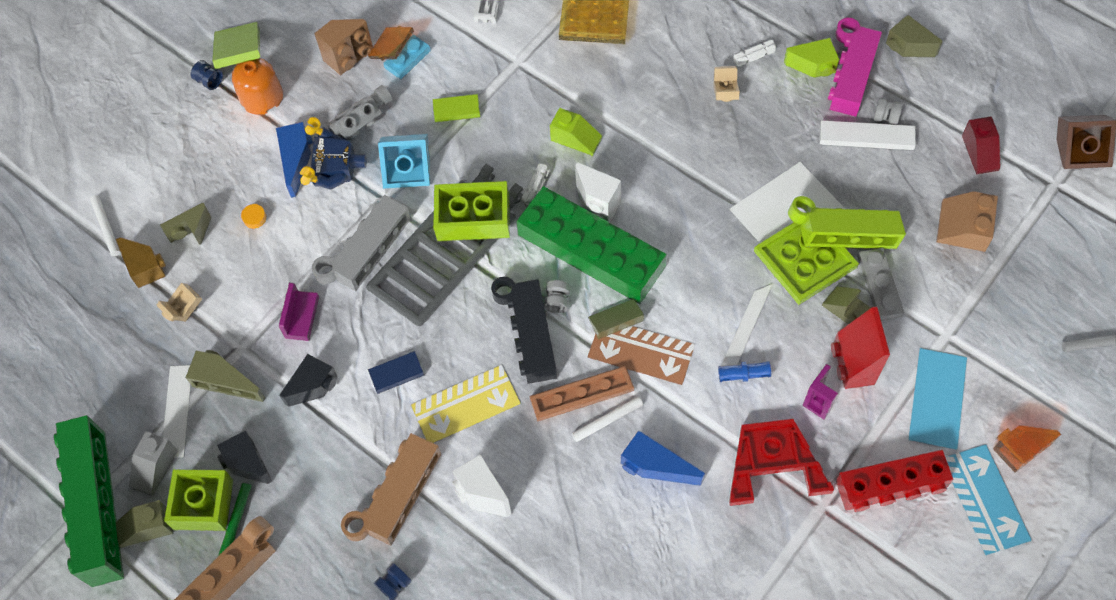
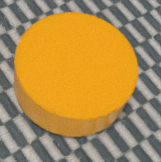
[241,204,267,229]

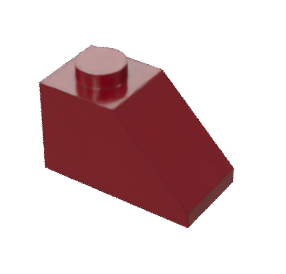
[962,116,1000,175]

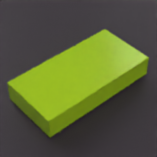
[432,94,480,123]

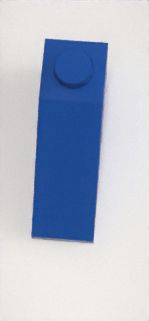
[276,122,314,198]
[620,430,705,486]

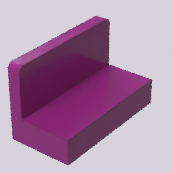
[279,282,319,341]
[802,364,838,420]

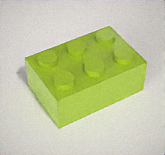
[433,181,510,241]

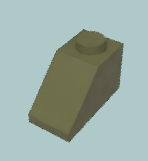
[886,15,943,57]
[116,500,173,548]

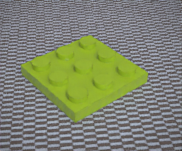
[754,222,859,305]

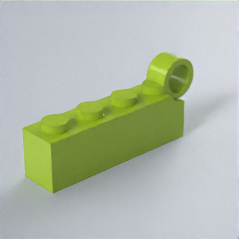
[788,196,906,249]

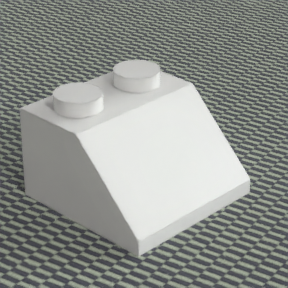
[575,162,621,223]
[452,455,511,517]

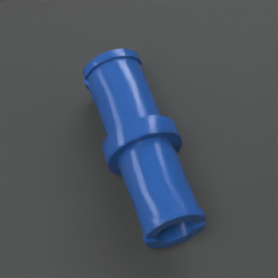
[718,361,771,382]

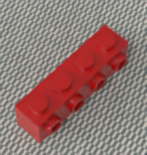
[836,450,954,512]

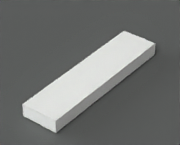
[820,120,916,150]

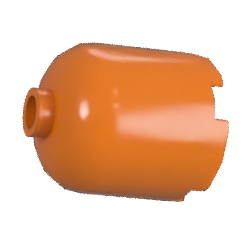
[232,58,283,115]

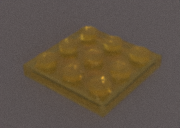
[559,0,630,44]

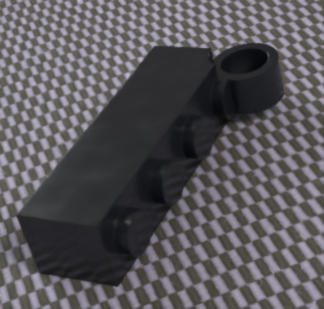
[491,276,557,384]

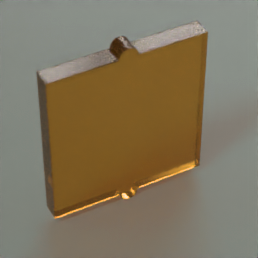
[368,26,414,61]

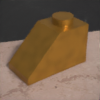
[116,237,166,288]

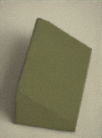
[588,299,644,339]

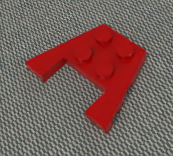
[729,419,834,506]

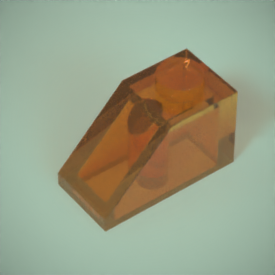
[993,425,1062,473]

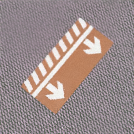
[587,326,695,385]

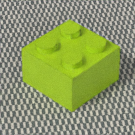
[164,469,233,531]

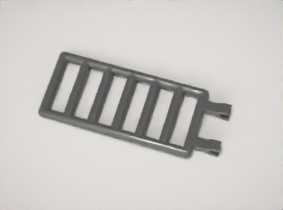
[366,163,523,326]

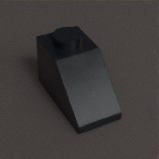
[279,354,338,407]
[217,430,273,484]

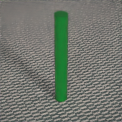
[218,483,252,556]

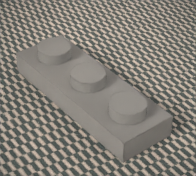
[857,248,905,321]

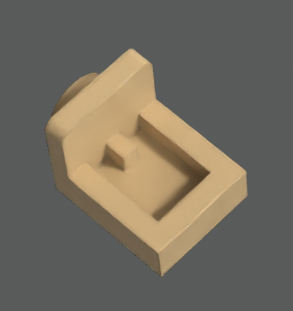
[713,66,740,102]
[156,283,202,322]

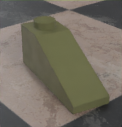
[185,350,265,402]

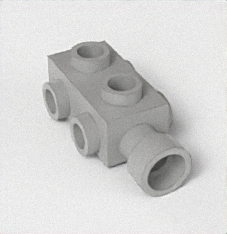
[328,85,392,140]

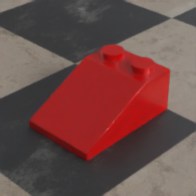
[831,307,890,389]

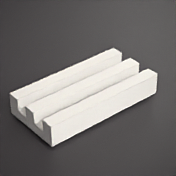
[473,0,500,23]

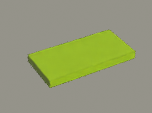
[212,22,260,69]

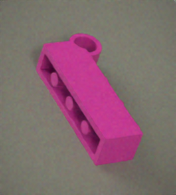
[828,18,882,117]

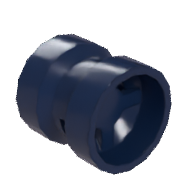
[190,60,223,90]
[374,563,412,600]

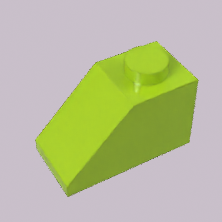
[784,38,839,78]
[550,107,602,156]

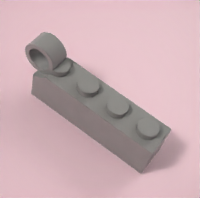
[312,195,411,292]

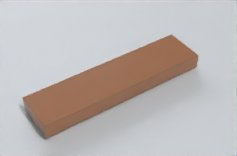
[529,366,634,422]

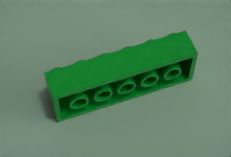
[516,186,667,304]
[53,415,124,587]

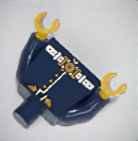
[300,117,367,190]

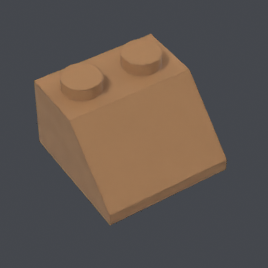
[936,191,998,252]

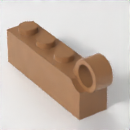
[341,433,441,546]
[174,516,276,600]

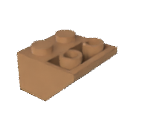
[314,19,373,76]

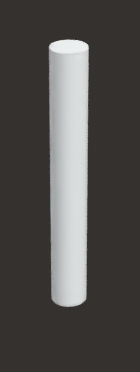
[90,195,120,256]
[572,397,643,442]

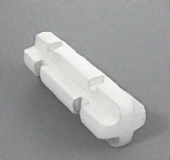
[733,40,776,66]
[521,163,550,205]

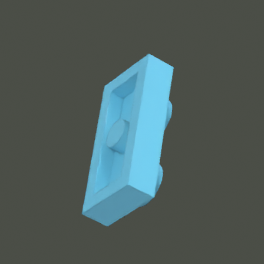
[383,35,431,79]

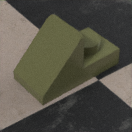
[160,203,212,245]
[822,287,871,324]

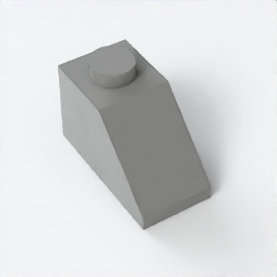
[129,431,178,496]

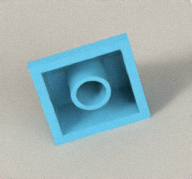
[378,134,430,189]

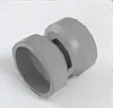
[873,98,903,125]
[544,280,571,313]

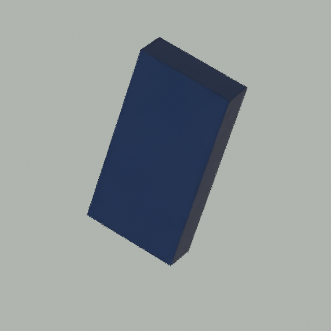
[368,351,425,394]

